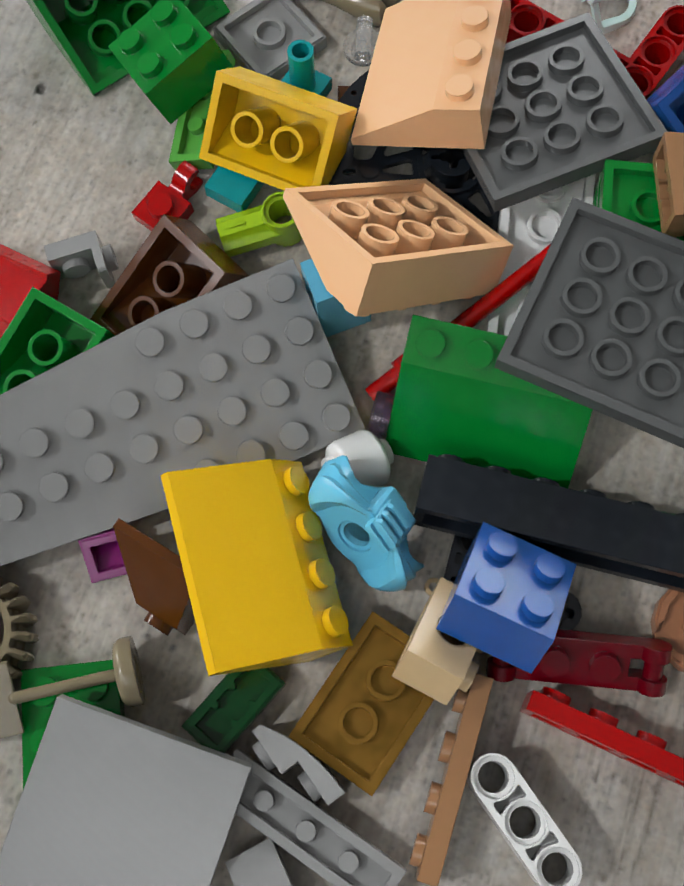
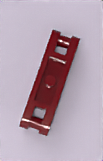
[486,629,673,697]

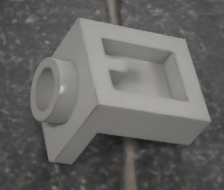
[44,230,119,288]

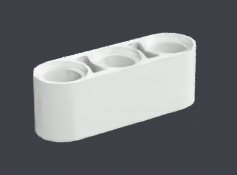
[467,753,583,886]

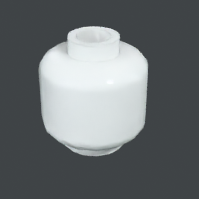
[321,429,394,487]

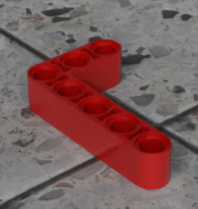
[506,0,684,100]

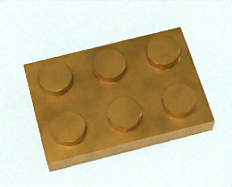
[288,611,434,796]

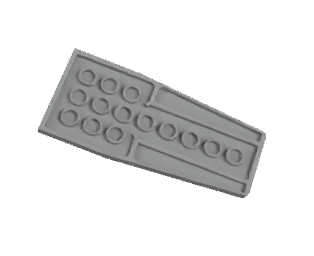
[0,258,365,566]

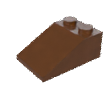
[90,214,249,335]

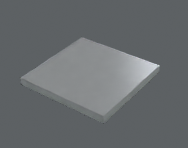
[0,694,253,886]

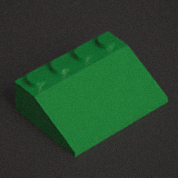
[26,0,230,96]
[386,314,593,488]

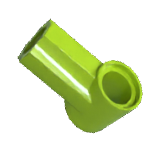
[215,191,302,257]

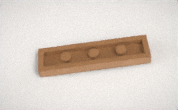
[409,673,494,886]

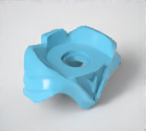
[308,455,424,592]

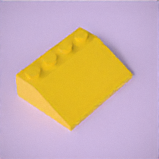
[161,459,353,676]

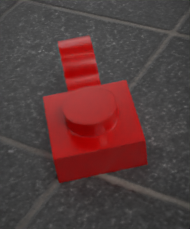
[131,161,204,231]

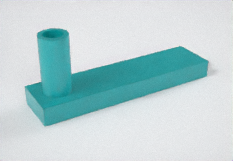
[204,40,332,212]

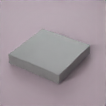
[213,0,327,80]

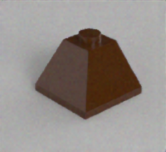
[113,518,195,636]

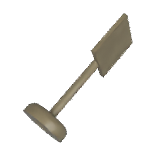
[0,636,145,739]

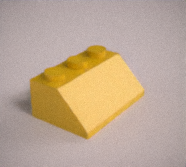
[199,66,357,190]

